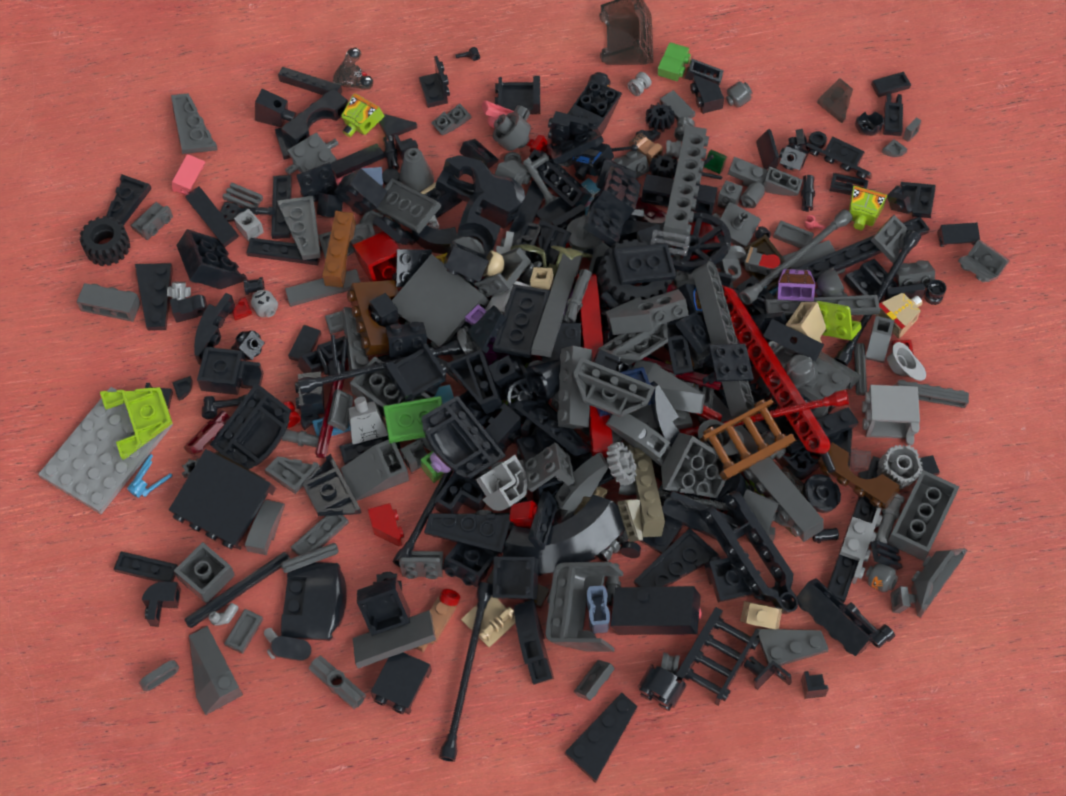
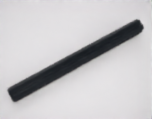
[185,552,290,628]

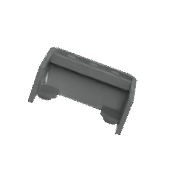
[545,562,624,652]

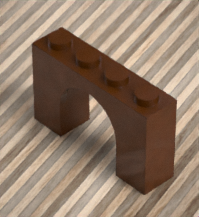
[347,280,398,356]

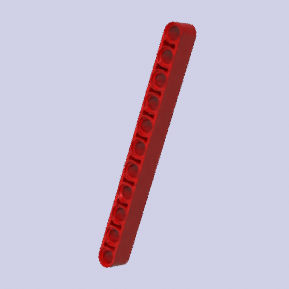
[576,274,613,458]
[722,285,830,454]

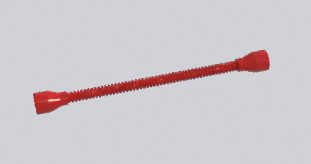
[678,389,850,437]

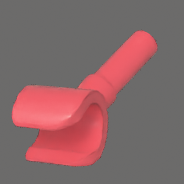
[805,215,826,230]

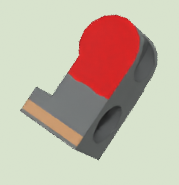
[745,246,780,275]

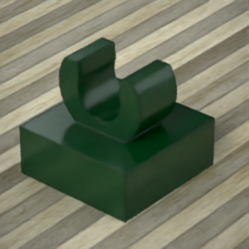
[704,149,728,174]

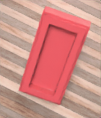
[481,100,514,128]

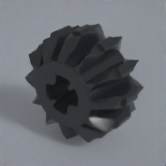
[645,102,675,132]
[649,153,678,179]

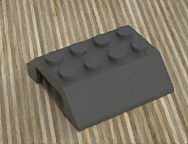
[756,338,861,420]

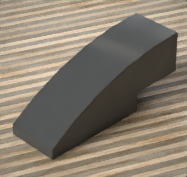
[245,500,285,555]

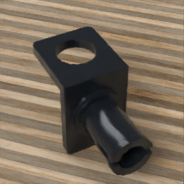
[744,656,792,690]

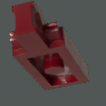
[184,411,230,455]

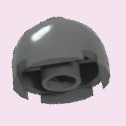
[815,267,847,297]

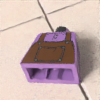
[778,268,815,301]

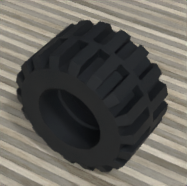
[80,216,130,266]

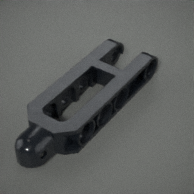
[702,491,798,614]

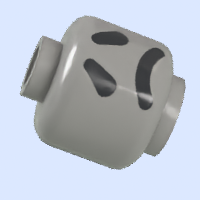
[251,290,278,318]

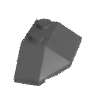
[598,322,668,365]
[573,357,655,417]
[911,548,968,618]

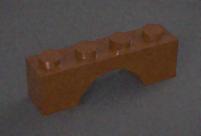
[818,442,899,510]

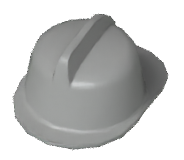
[887,342,926,381]

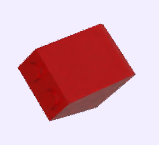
[353,231,400,283]

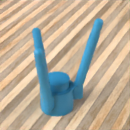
[127,454,172,498]

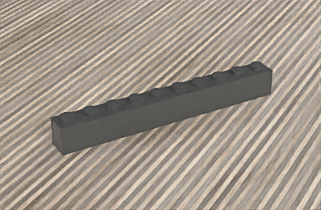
[691,386,824,542]

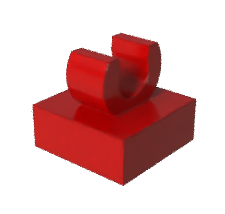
[526,135,548,153]

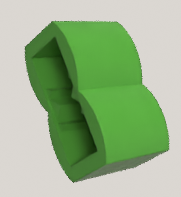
[658,42,691,81]

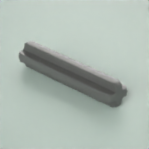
[854,343,867,396]
[281,543,339,573]

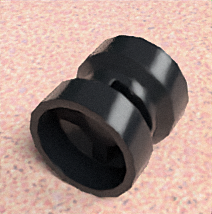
[924,279,947,305]

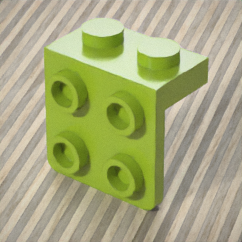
[816,301,861,340]

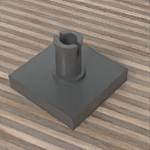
[715,202,761,248]

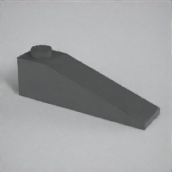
[633,360,705,414]
[189,626,243,715]

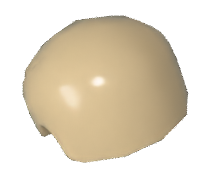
[483,250,504,278]

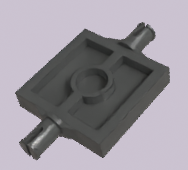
[285,133,339,175]

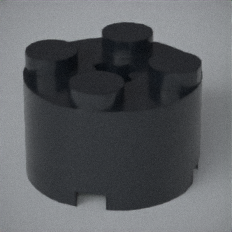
[638,664,687,711]

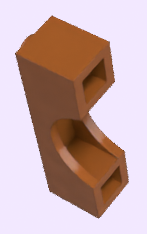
[322,211,356,288]

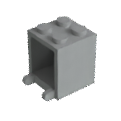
[862,385,920,446]

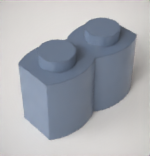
[587,585,610,634]

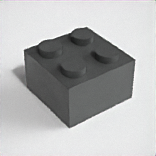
[174,542,235,604]

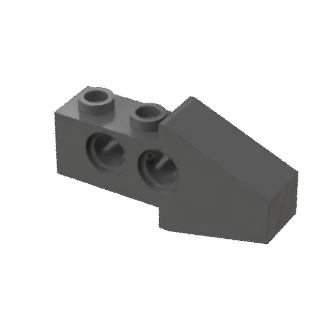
[606,289,689,335]

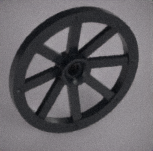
[661,212,731,271]

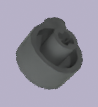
[493,105,531,151]

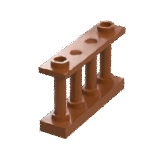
[700,399,796,481]

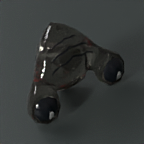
[333,47,374,90]

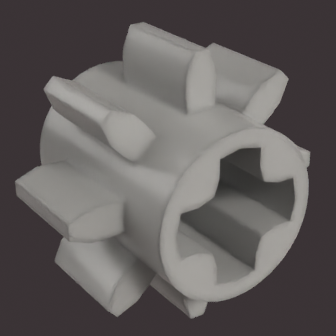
[167,282,191,301]

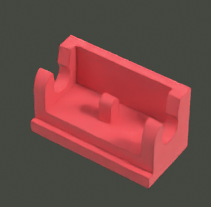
[172,154,205,195]

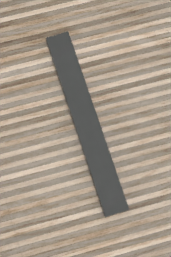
[531,251,583,357]

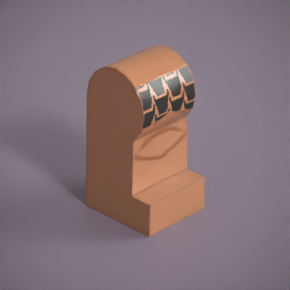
[629,133,663,165]

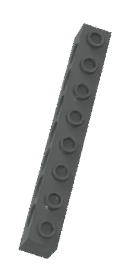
[663,125,709,243]

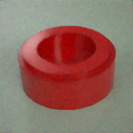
[439,589,461,606]

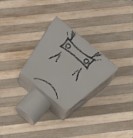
[348,397,388,444]

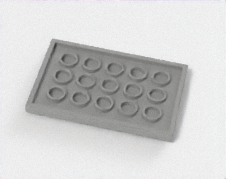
[38,387,173,514]

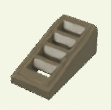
[618,500,643,542]

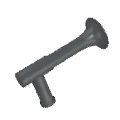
[523,153,560,207]

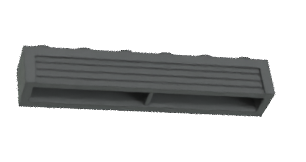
[895,380,969,408]

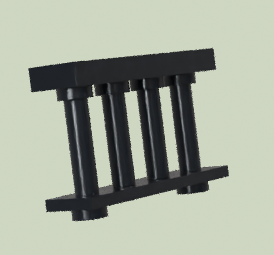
[676,607,760,706]

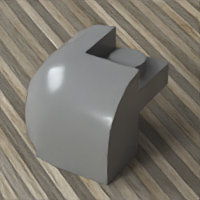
[476,455,527,511]

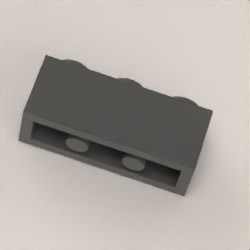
[77,283,141,322]

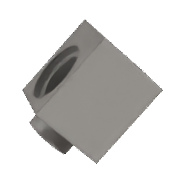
[234,209,264,242]

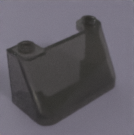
[599,0,653,65]

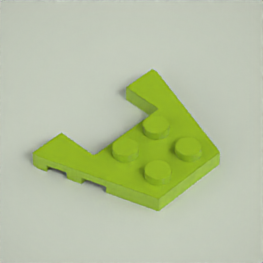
[100,387,173,460]

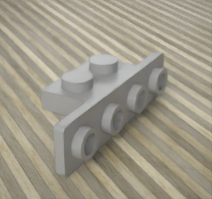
[840,507,883,584]

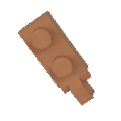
[416,596,456,653]

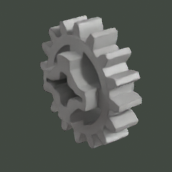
[606,442,637,486]

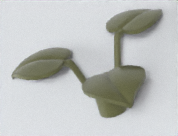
[510,244,593,279]

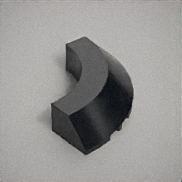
[502,494,625,576]

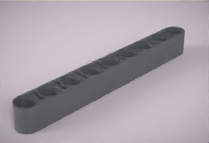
[693,261,755,419]

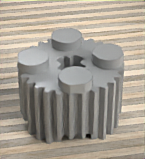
[877,445,923,489]

